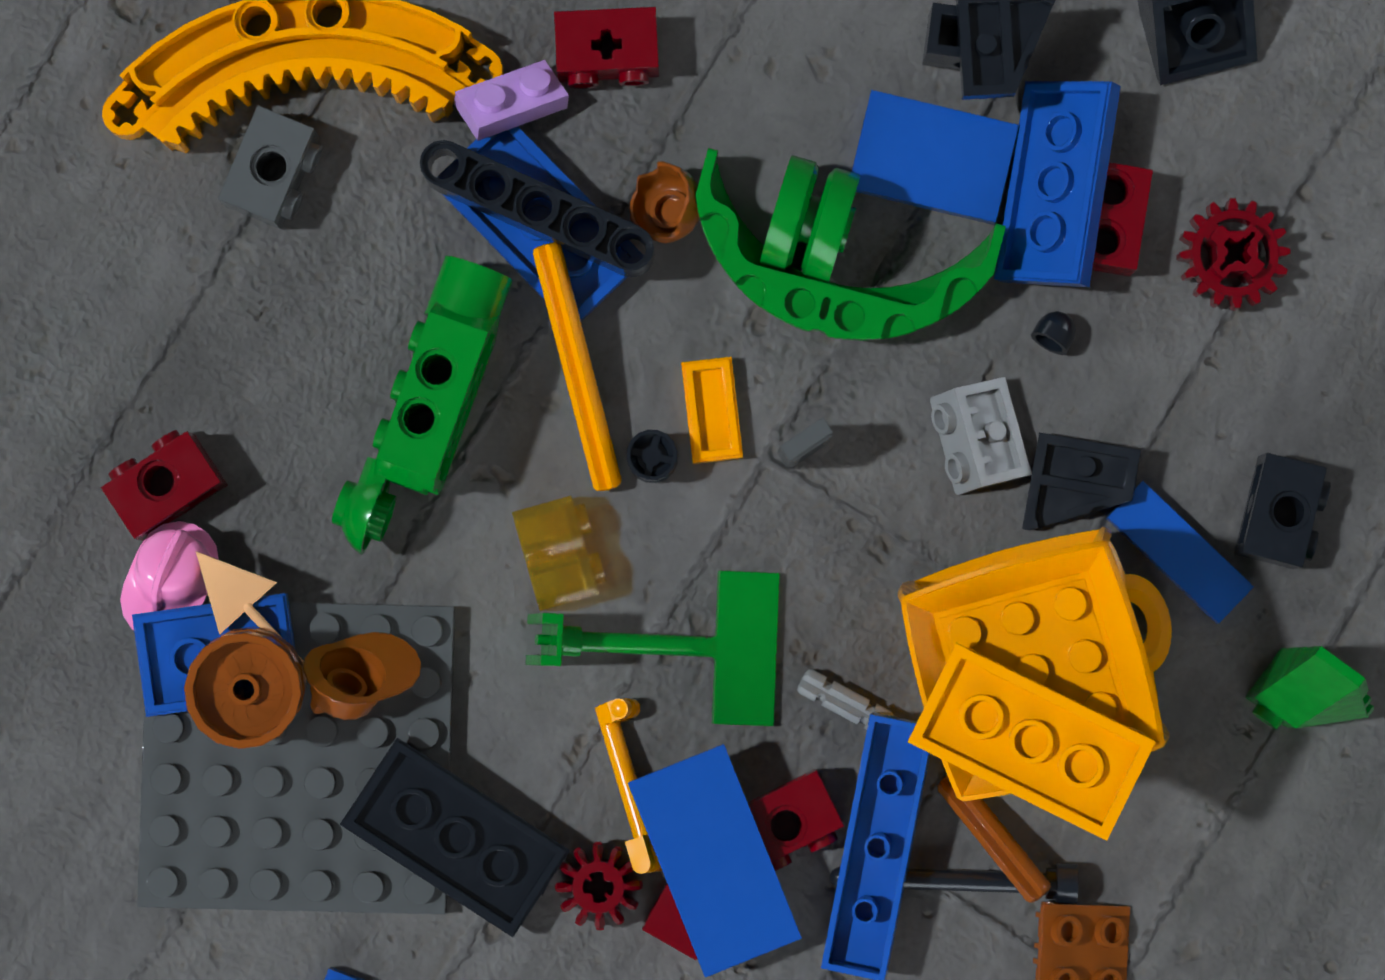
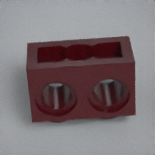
[1092,162,1153,277]

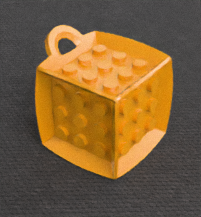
[898,527,1172,801]

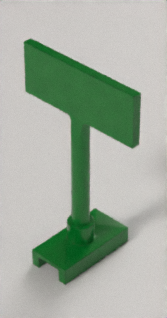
[525,571,780,726]

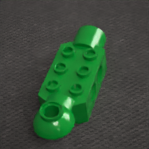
[332,256,513,555]

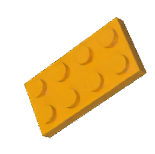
[908,642,1156,841]

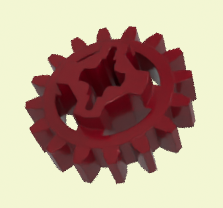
[1176,198,1291,311]

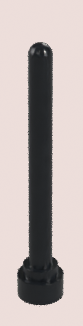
[830,863,1078,905]

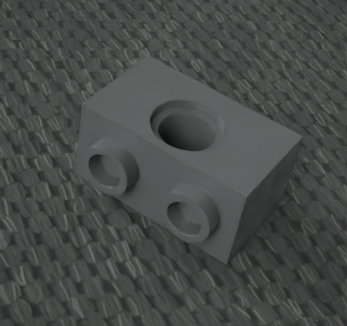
[218,105,323,229]

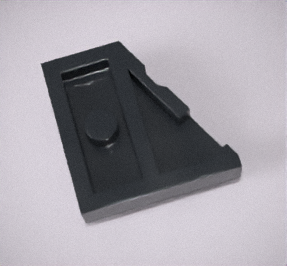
[1022,432,1142,531]

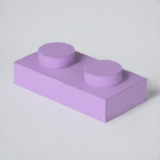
[454,60,569,141]

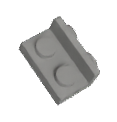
[930,377,1032,495]

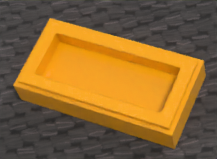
[681,356,743,464]

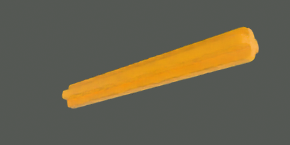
[533,242,622,491]

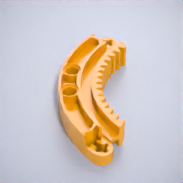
[102,0,504,153]

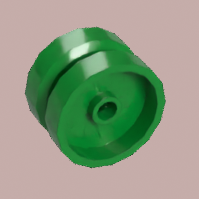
[760,155,861,283]

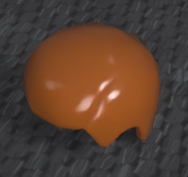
[630,161,700,243]

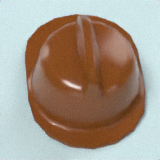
[303,632,421,720]

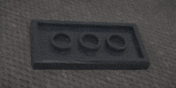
[340,737,570,938]

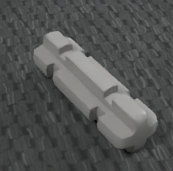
[797,669,894,730]

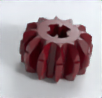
[555,841,643,930]

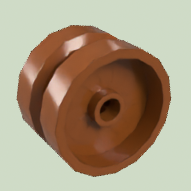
[184,627,307,749]

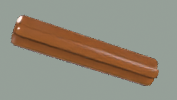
[937,776,1051,903]

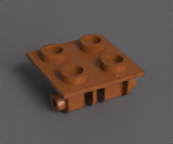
[1033,901,1130,980]

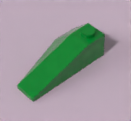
[1245,646,1374,730]

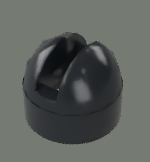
[1031,311,1076,355]

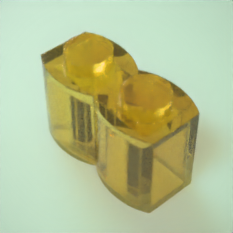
[512,495,607,611]

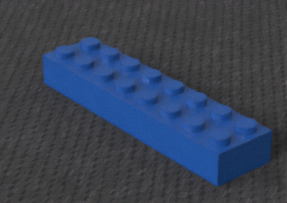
[821,712,930,980]

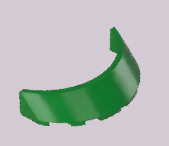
[695,148,1006,341]

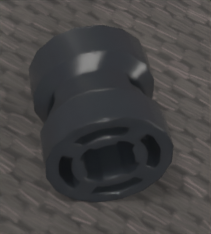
[627,430,678,483]

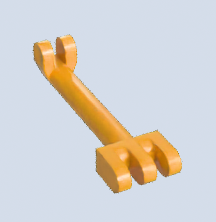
[595,698,662,874]

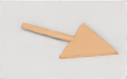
[196,551,304,664]

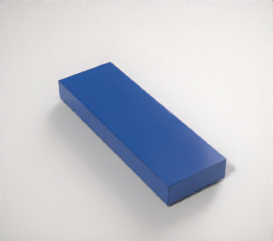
[1106,481,1254,624]

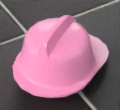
[120,521,219,630]

